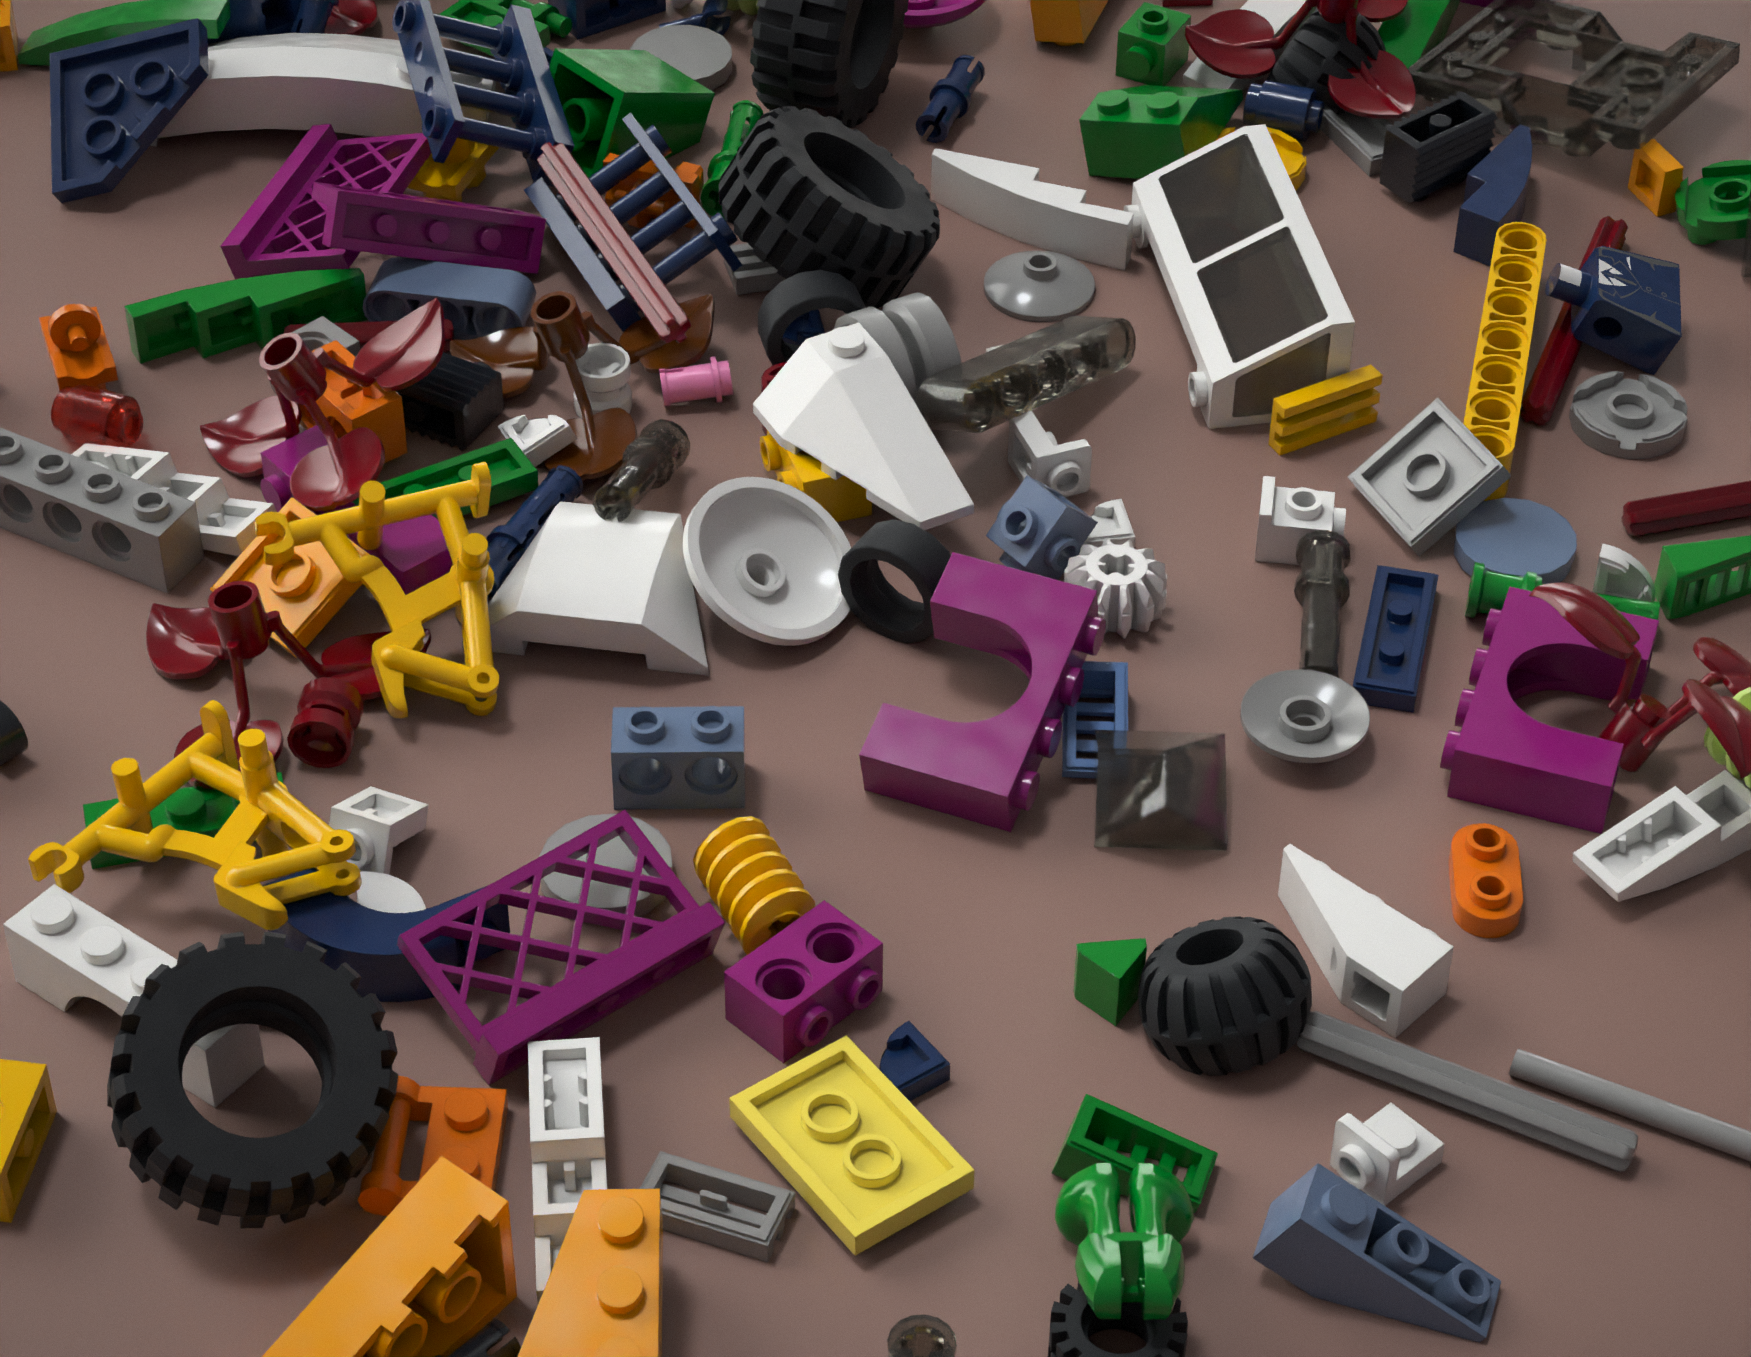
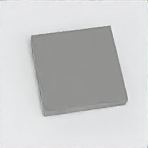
[1348,398,1511,557]

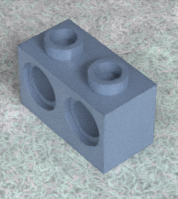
[611,706,745,810]

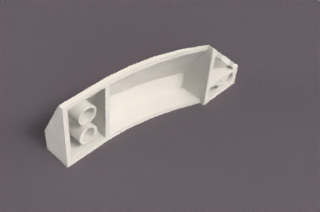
[50,33,496,147]

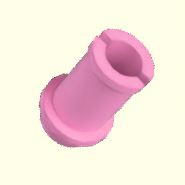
[659,356,733,406]

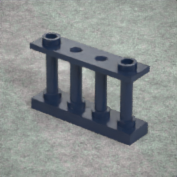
[392,0,575,187]
[524,113,743,332]

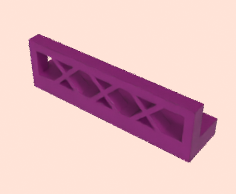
[311,182,546,274]

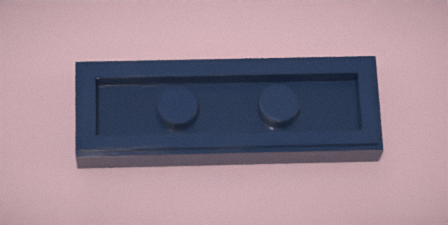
[1353,565,1439,713]

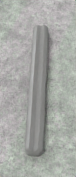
[1297,1011,1638,1172]

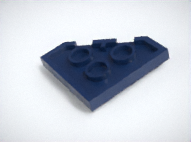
[49,18,209,203]

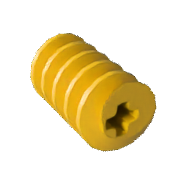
[693,816,815,955]

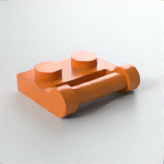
[358,1076,508,1216]

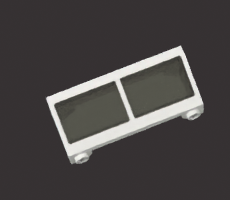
[1124,124,1355,429]

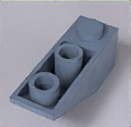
[1253,1163,1501,1343]

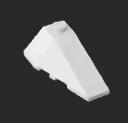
[753,322,974,530]

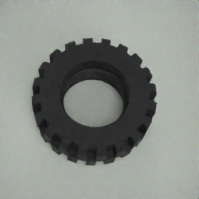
[750,0,909,128]
[719,106,940,308]
[107,931,398,1229]

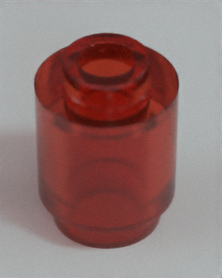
[51,383,143,448]

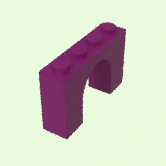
[859,552,1106,832]
[1440,586,1659,834]

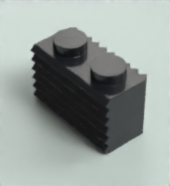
[1379,92,1498,203]
[396,351,504,451]

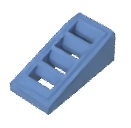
[1062,661,1128,779]

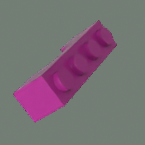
[260,425,453,595]

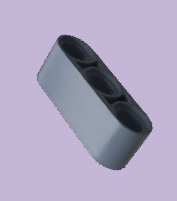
[363,257,536,340]

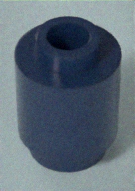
[1243,80,1325,142]

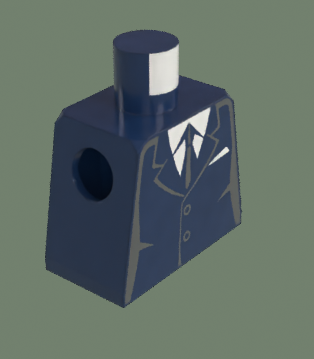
[1545,246,1682,375]

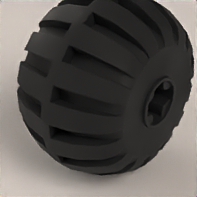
[1266,9,1386,115]
[1138,916,1312,1076]

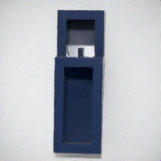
[1453,124,1532,266]

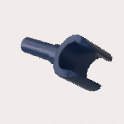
[659,0,731,35]

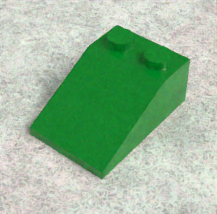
[1079,85,1243,181]

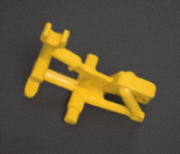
[255,462,500,718]
[28,700,362,930]

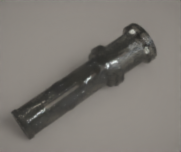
[593,419,690,522]
[1294,530,1351,678]

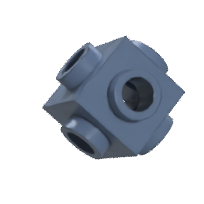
[986,475,1098,580]

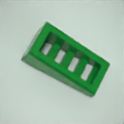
[1654,535,1751,619]
[1051,1094,1218,1213]

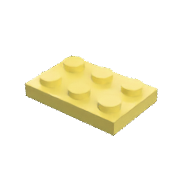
[729,1035,974,1256]

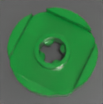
[1675,160,1751,245]

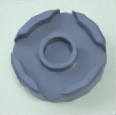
[1454,498,1577,584]

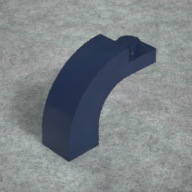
[262,868,510,1002]

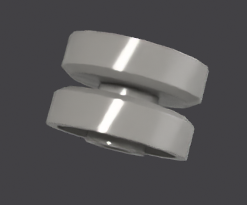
[834,292,964,423]

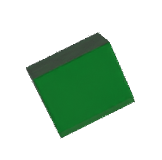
[1073,938,1147,1026]

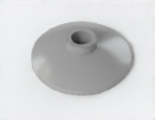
[984,250,1095,322]
[1240,669,1370,763]

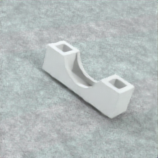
[3,884,265,1108]

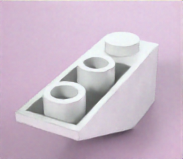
[1278,844,1454,1038]

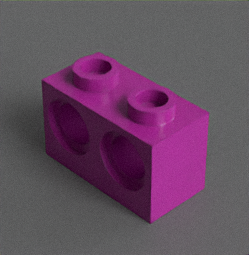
[724,900,883,1064]

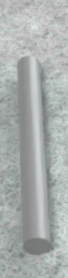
[1509,1048,1751,1162]

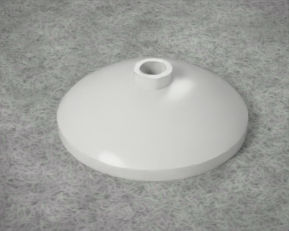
[683,477,851,646]

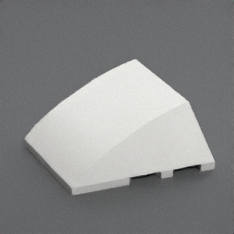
[462,501,709,676]

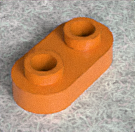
[1448,823,1523,938]

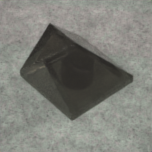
[1094,730,1228,851]

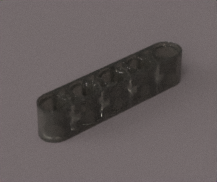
[916,316,1136,433]

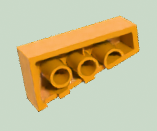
[262,1156,517,1357]

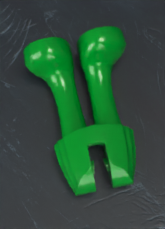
[1055,1163,1194,1320]

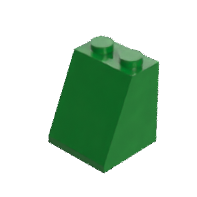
[549,48,715,178]

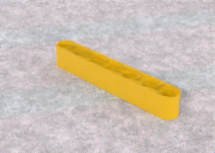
[1463,222,1547,501]

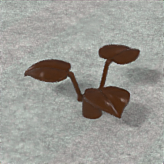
[450,291,715,481]

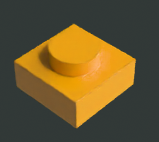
[1627,139,1684,217]

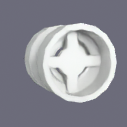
[573,343,632,418]

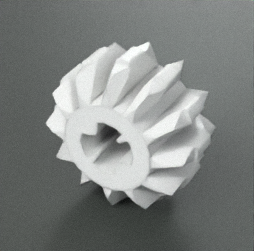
[1064,538,1168,639]

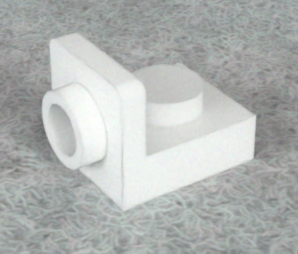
[1008,410,1092,497]
[329,786,429,875]
[1330,1102,1445,1206]

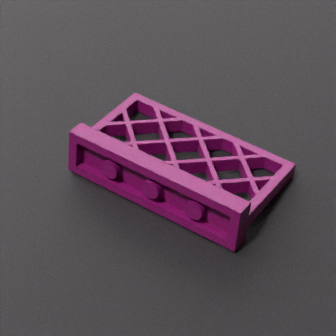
[220,124,431,279]
[397,810,725,1085]

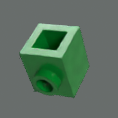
[1115,2,1191,86]

